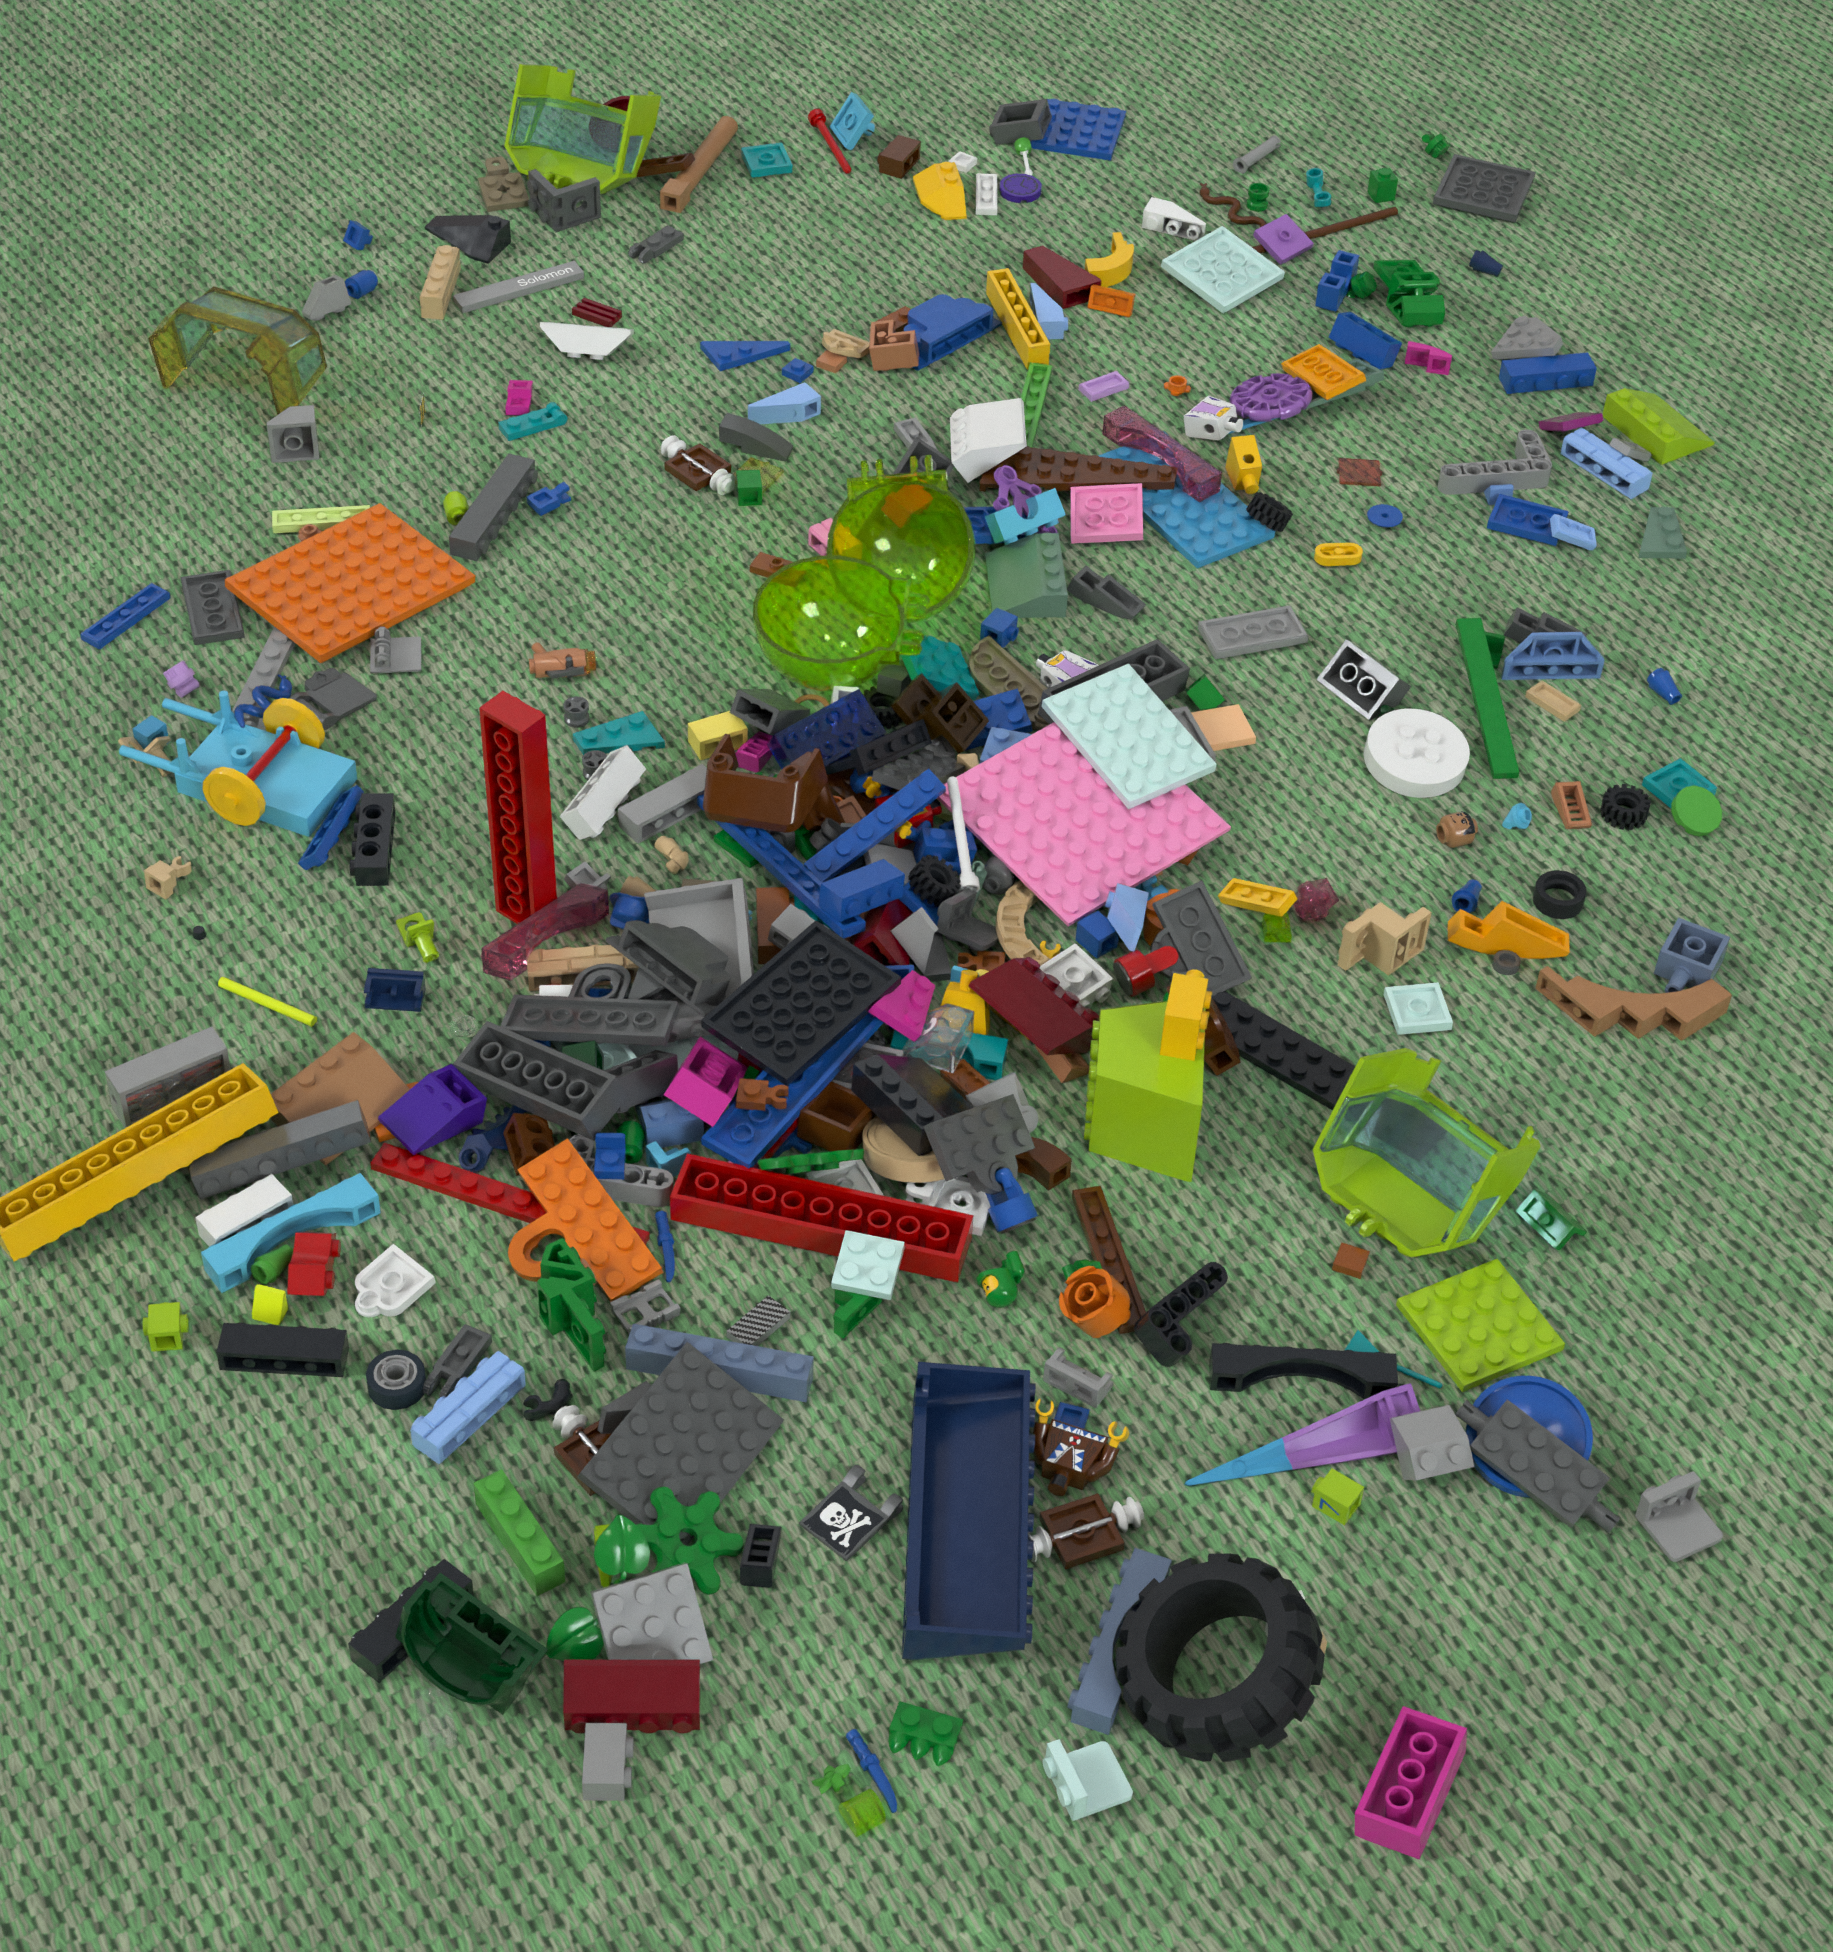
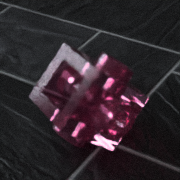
[1293,878,1339,921]

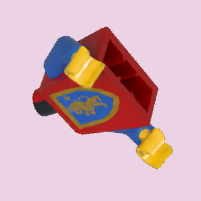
[863,776,942,848]

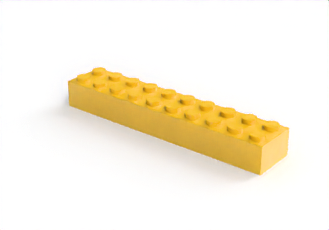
[0,1063,279,1262]

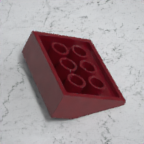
[968,957,1099,1055]

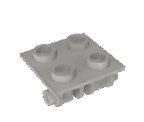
[370,627,422,673]

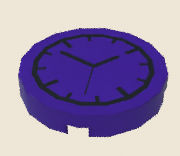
[1000,173,1042,203]

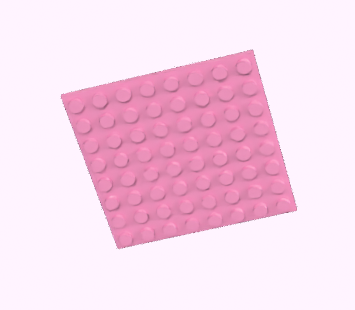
[937,722,1231,927]

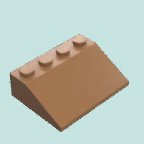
[270,1032,410,1166]

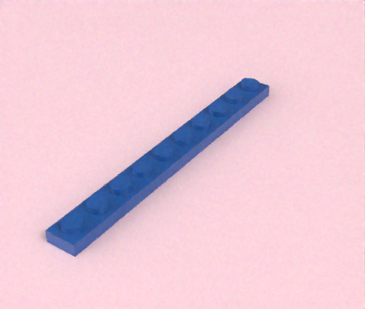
[697,794,866,939]

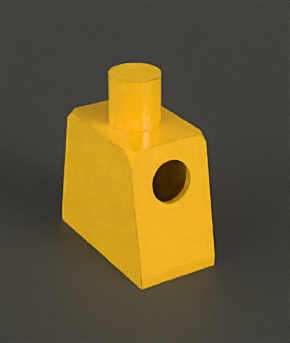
[1225,435,1262,494]
[934,970,990,1035]

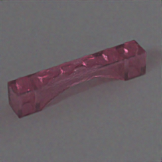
[1102,405,1222,502]
[481,883,609,981]

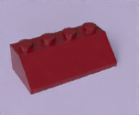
[563,1660,701,1734]

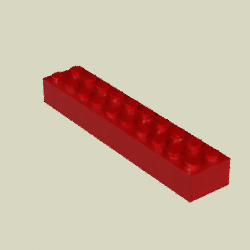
[479,690,558,935]
[670,1153,974,1283]

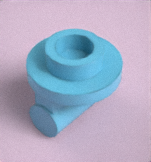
[1502,803,1532,829]

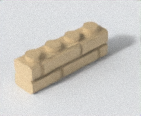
[420,245,461,320]
[526,944,639,991]

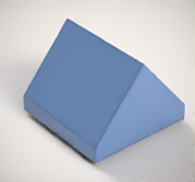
[1484,484,1514,505]

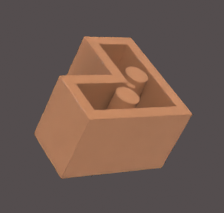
[869,320,919,371]

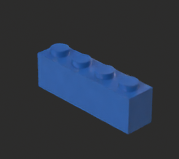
[1499,352,1597,394]

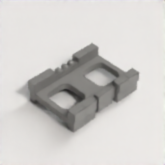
[610,1279,681,1334]

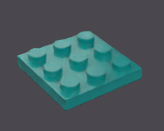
[892,627,979,701]

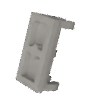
[1043,1347,1113,1408]

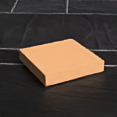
[1191,704,1256,751]

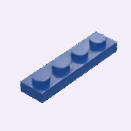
[298,785,364,870]

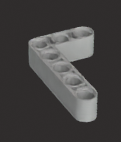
[1437,429,1552,495]

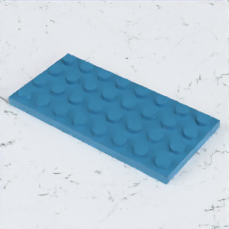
[1099,431,1275,568]

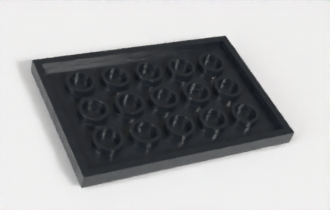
[701,920,901,1086]

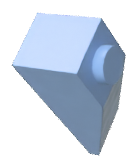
[1029,283,1068,339]
[1105,883,1149,952]

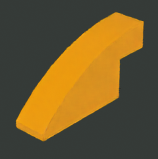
[1448,901,1570,959]

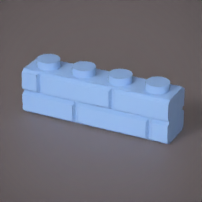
[1561,427,1653,499]
[410,1351,526,1464]

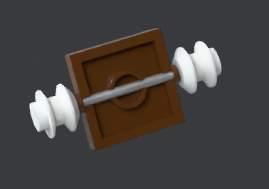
[661,435,735,495]
[553,1405,612,1496]
[1028,1493,1144,1570]

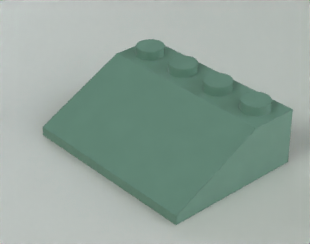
[985,533,1068,618]

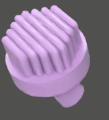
[163,661,199,698]

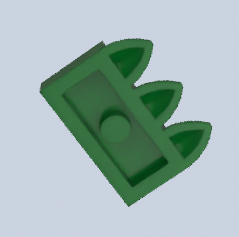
[888,1701,963,1767]

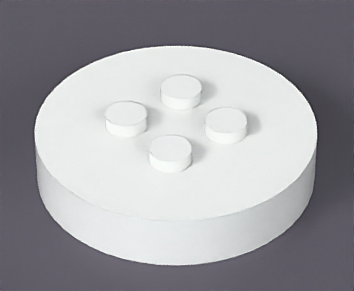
[1364,709,1470,798]

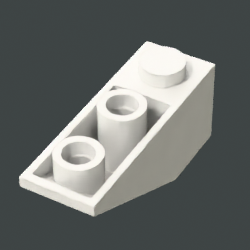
[1142,197,1206,241]

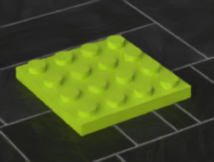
[1396,1259,1565,1392]

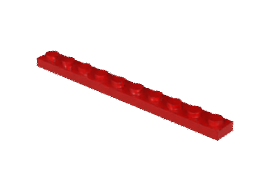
[370,1142,650,1245]

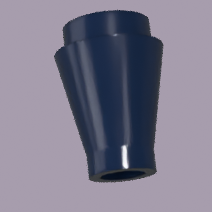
[1469,250,1503,277]

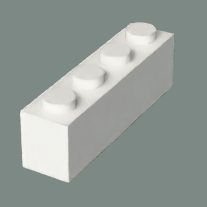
[560,745,646,840]

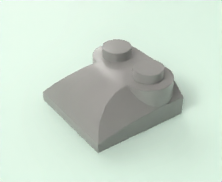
[966,1072,1038,1133]

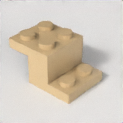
[1338,902,1432,976]

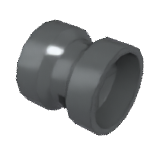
[809,818,841,850]

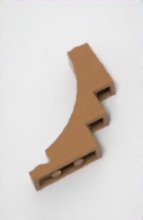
[1536,966,1732,1041]

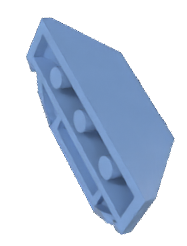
[1501,632,1605,680]

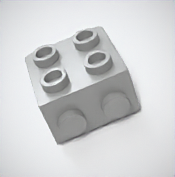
[1635,1471,1723,1562]

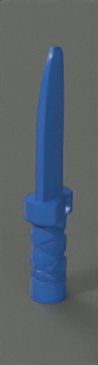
[655,1211,675,1282]
[846,1729,897,1813]

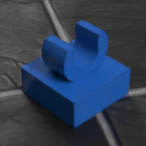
[343,220,373,250]

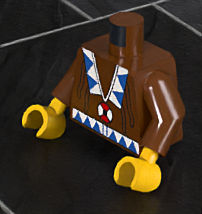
[1033,1399,1129,1496]

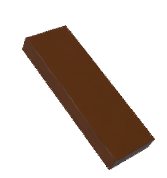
[636,153,695,178]

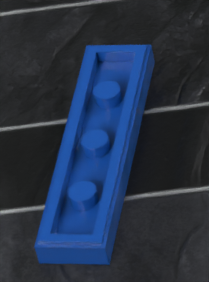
[80,583,171,650]

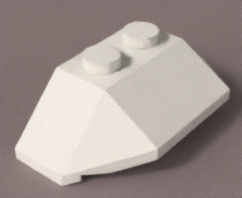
[540,322,634,360]

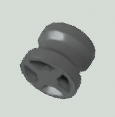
[563,696,590,728]
[582,750,607,780]

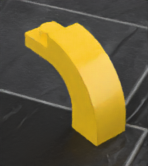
[1084,232,1134,287]

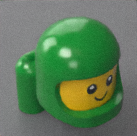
[976,1251,1025,1308]

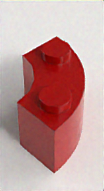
[287,1232,341,1296]

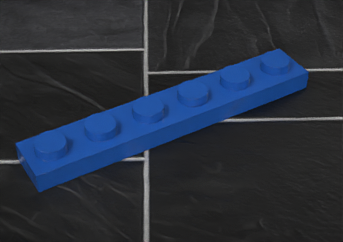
[804,768,946,882]

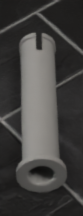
[1233,136,1281,174]

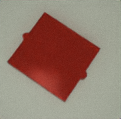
[1337,458,1382,487]

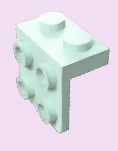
[1043,1739,1133,1821]

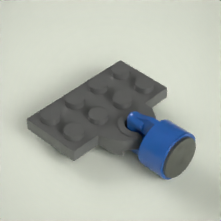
[923,1094,1038,1234]

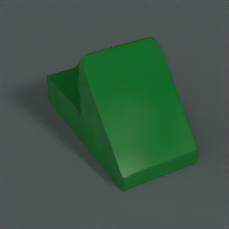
[833,1289,882,1339]

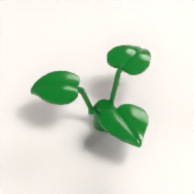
[546,1514,650,1661]

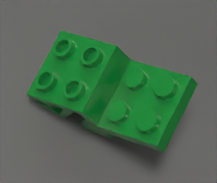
[1373,260,1445,327]
[537,1238,606,1372]

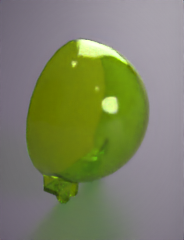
[827,455,976,624]
[753,555,930,692]

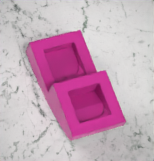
[1405,341,1452,375]
[505,380,533,415]

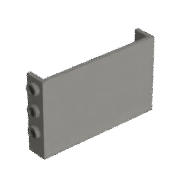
[644,878,754,1042]

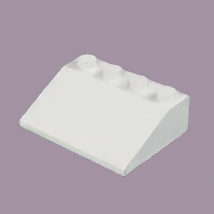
[950,398,1027,483]

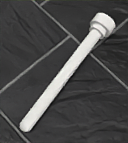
[947,776,980,893]

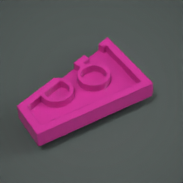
[868,970,935,1042]

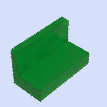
[1516,1189,1587,1250]

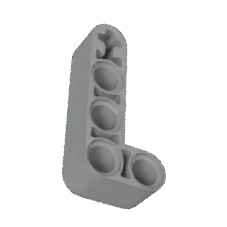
[569,1134,674,1207]

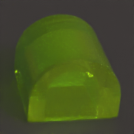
[1262,912,1292,943]
[839,1788,886,1837]

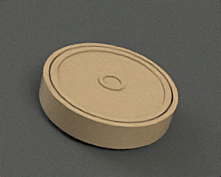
[862,1116,945,1183]

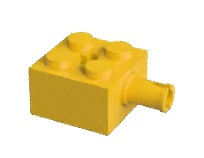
[1160,969,1212,1061]

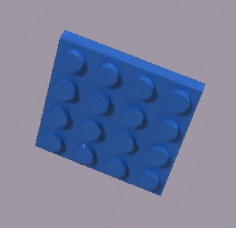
[1031,99,1126,161]

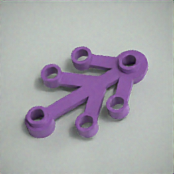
[993,465,1058,533]

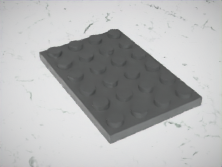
[577,1342,784,1546]

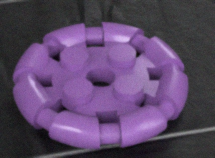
[1229,373,1312,422]

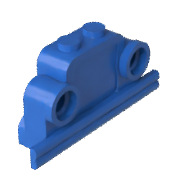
[904,294,1002,371]

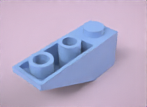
[748,382,821,424]

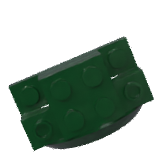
[395,1572,548,1715]

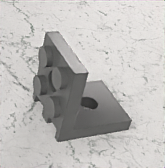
[527,169,601,232]

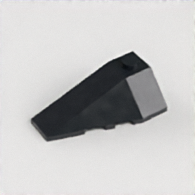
[425,215,511,264]

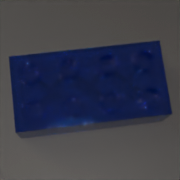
[767,689,886,769]

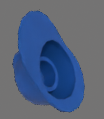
[610,893,650,930]

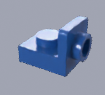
[594,1133,626,1179]

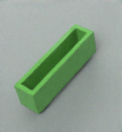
[473,1469,565,1596]

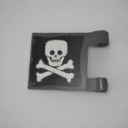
[799,1465,903,1561]

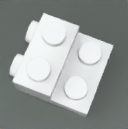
[1040,944,1113,1009]

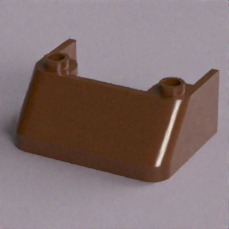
[703,734,828,833]

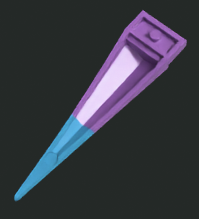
[1184,1383,1420,1486]

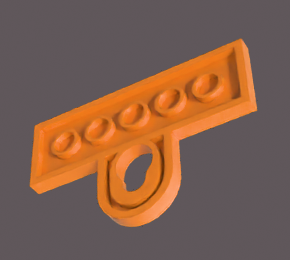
[508,1138,663,1302]

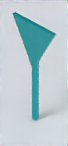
[1345,1330,1443,1389]

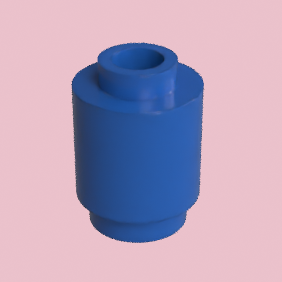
[345,270,378,299]

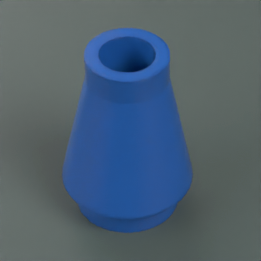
[1647,668,1682,705]
[1452,879,1482,913]

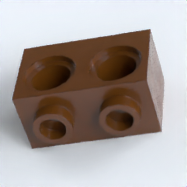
[503,1113,555,1176]

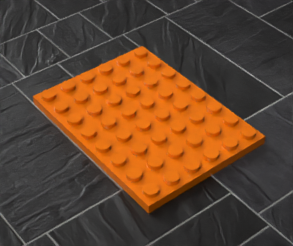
[225,503,476,663]

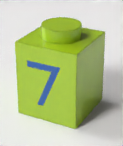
[1311,1468,1364,1525]

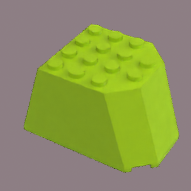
[1084,1001,1206,1182]

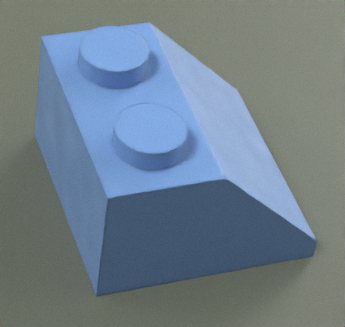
[635,1099,704,1148]

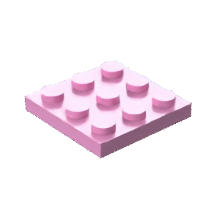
[1071,483,1143,544]

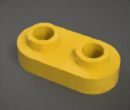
[1314,543,1363,566]

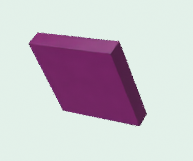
[1538,412,1603,431]

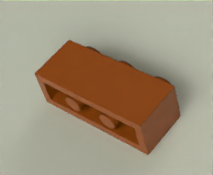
[756,887,795,964]

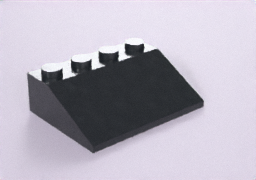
[851,1054,974,1156]

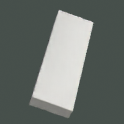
[976,173,997,215]

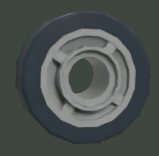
[366,1349,426,1410]

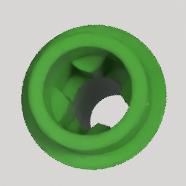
[251,1244,293,1284]

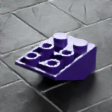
[378,1064,487,1155]

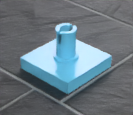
[829,92,875,150]

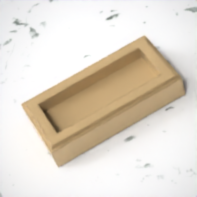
[1525,680,1581,722]

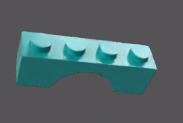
[891,1026,1008,1080]

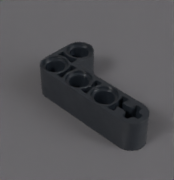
[1134,1262,1228,1367]

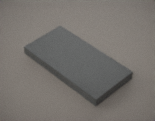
[181,570,245,645]

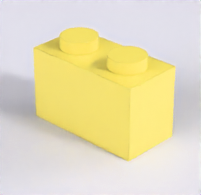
[688,711,748,760]

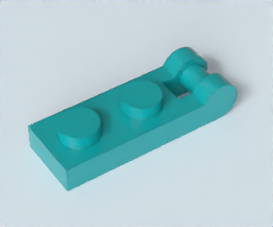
[498,402,568,441]

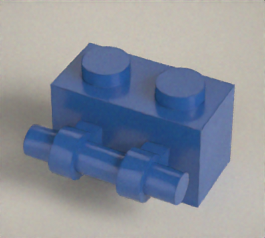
[913,827,977,876]

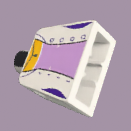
[1184,396,1243,440]
[1036,651,1099,689]

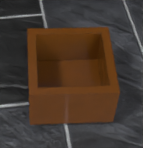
[797,1081,877,1151]

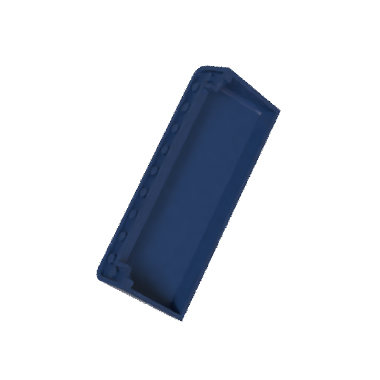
[902,1362,1036,1660]

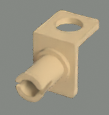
[118,736,172,777]

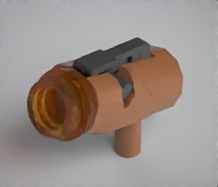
[529,642,596,679]

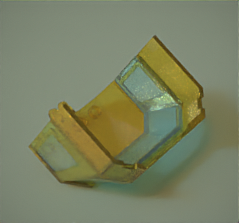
[148,286,327,415]

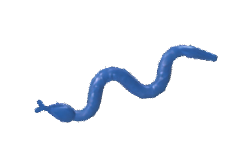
[234,674,292,728]

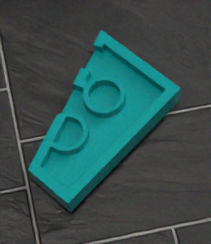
[573,711,665,755]

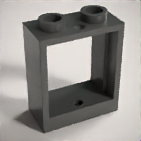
[989,99,1052,145]

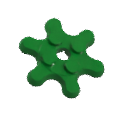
[757,1149,865,1174]
[636,1487,744,1595]

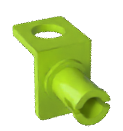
[396,912,440,963]

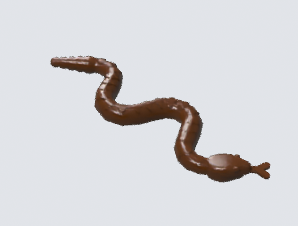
[1200,183,1266,227]

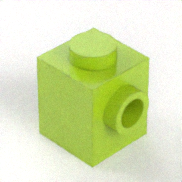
[143,1302,189,1352]

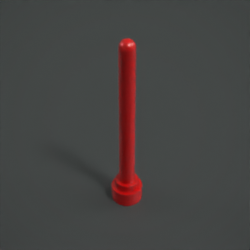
[808,109,852,174]

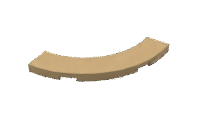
[996,880,1050,966]

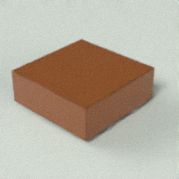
[1332,1242,1370,1279]

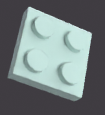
[1384,982,1453,1035]
[831,1230,905,1300]

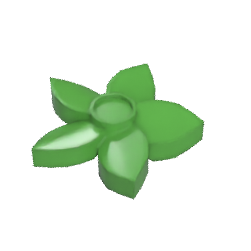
[811,1764,851,1794]

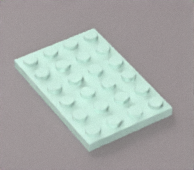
[1042,663,1217,809]

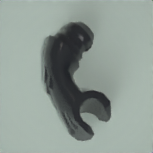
[523,1379,573,1421]

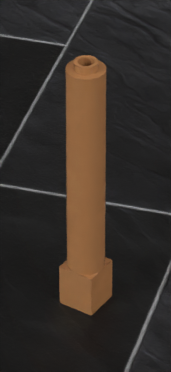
[660,116,738,213]

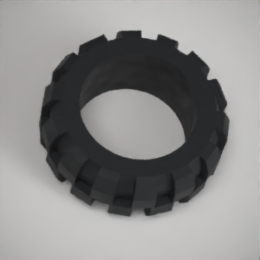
[1116,1553,1325,1762]

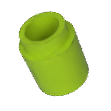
[443,491,469,525]

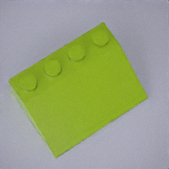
[1602,388,1715,465]

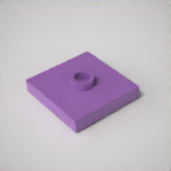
[1253,214,1314,265]

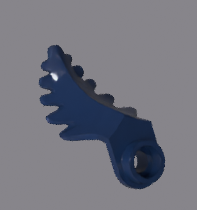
[459,1104,528,1173]

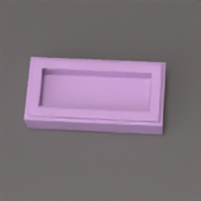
[1079,371,1129,402]

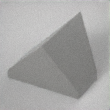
[891,907,938,974]

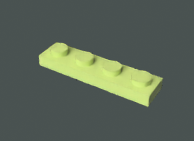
[272,505,370,533]

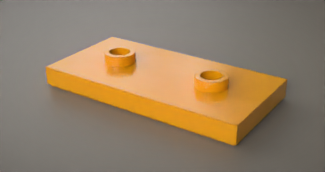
[1281,344,1366,400]

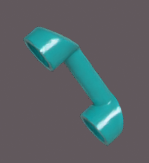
[1306,168,1331,207]

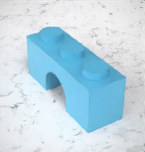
[985,488,1066,545]

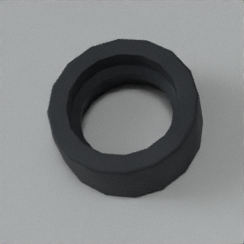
[1533,870,1586,919]

